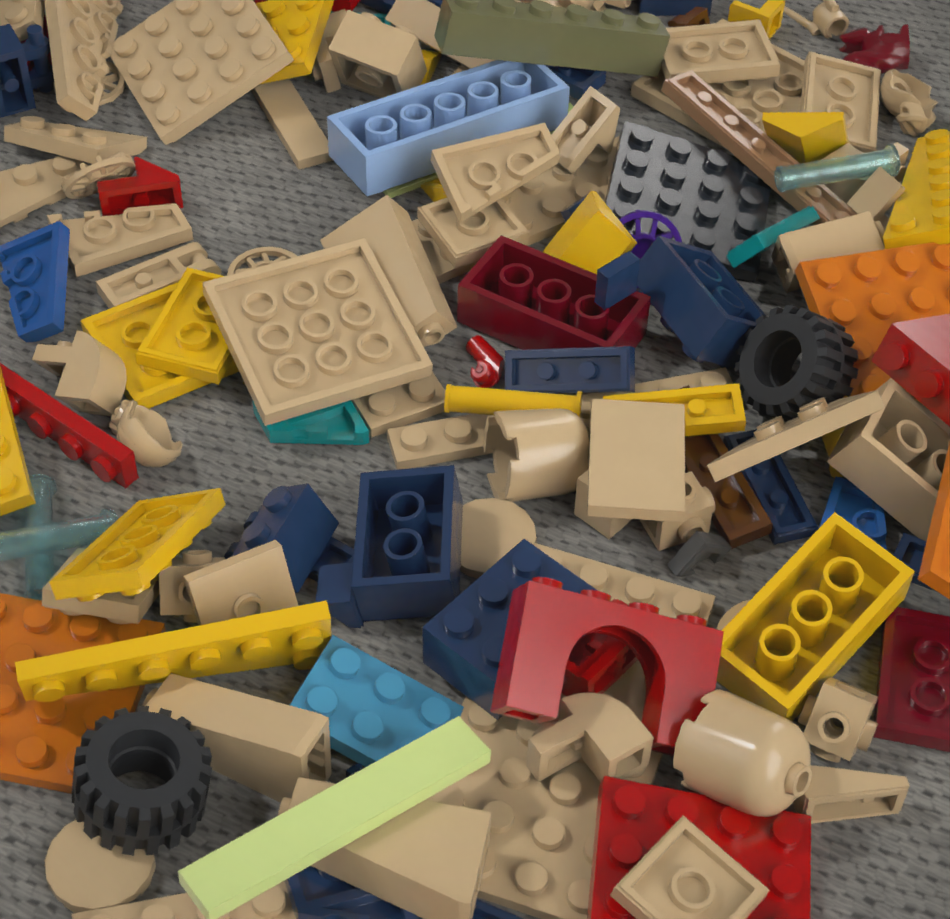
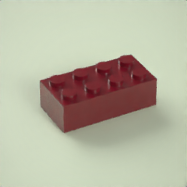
[457,235,651,350]

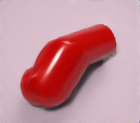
[466,335,505,388]

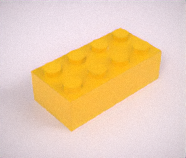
[717,512,915,721]

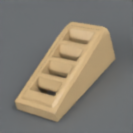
[793,765,910,824]

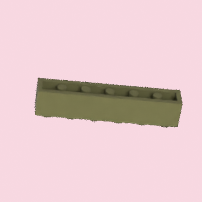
[434,0,670,77]

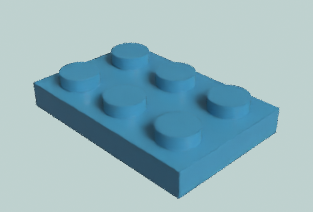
[290,635,464,767]

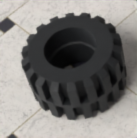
[735,305,859,422]
[72,706,212,856]

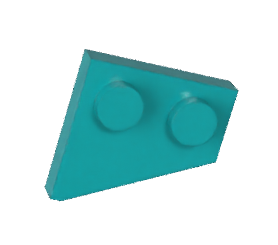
[253,400,370,445]

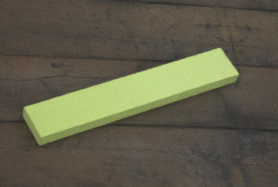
[178,716,491,919]

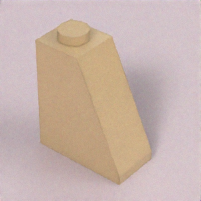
[771,211,885,293]

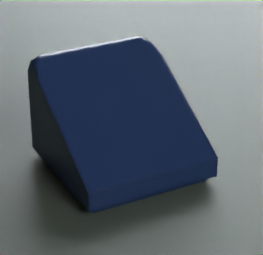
[316,563,364,628]

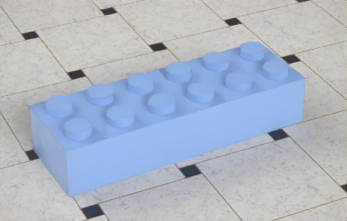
[327,60,570,196]

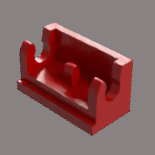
[561,599,638,697]

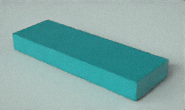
[726,206,820,268]

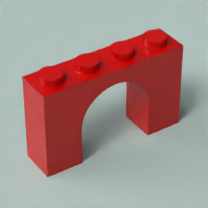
[871,314,950,427]
[490,577,724,756]

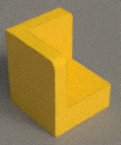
[728,0,785,39]

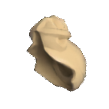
[880,69,938,137]
[109,400,183,468]

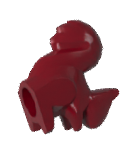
[839,24,910,74]

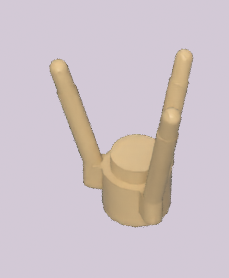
[783,0,849,39]

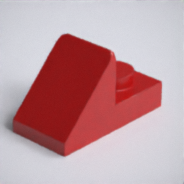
[97,157,183,216]

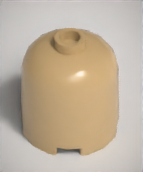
[483,408,590,502]
[673,689,812,817]

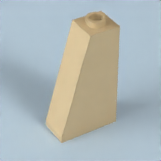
[320,195,458,347]
[142,673,332,803]
[278,777,492,919]

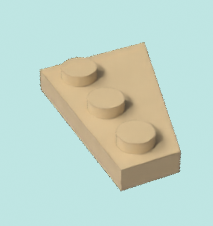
[431,123,560,224]

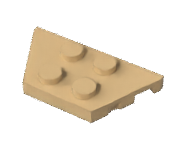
[707,390,886,482]

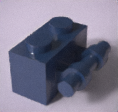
[0,24,54,118]
[224,483,339,593]

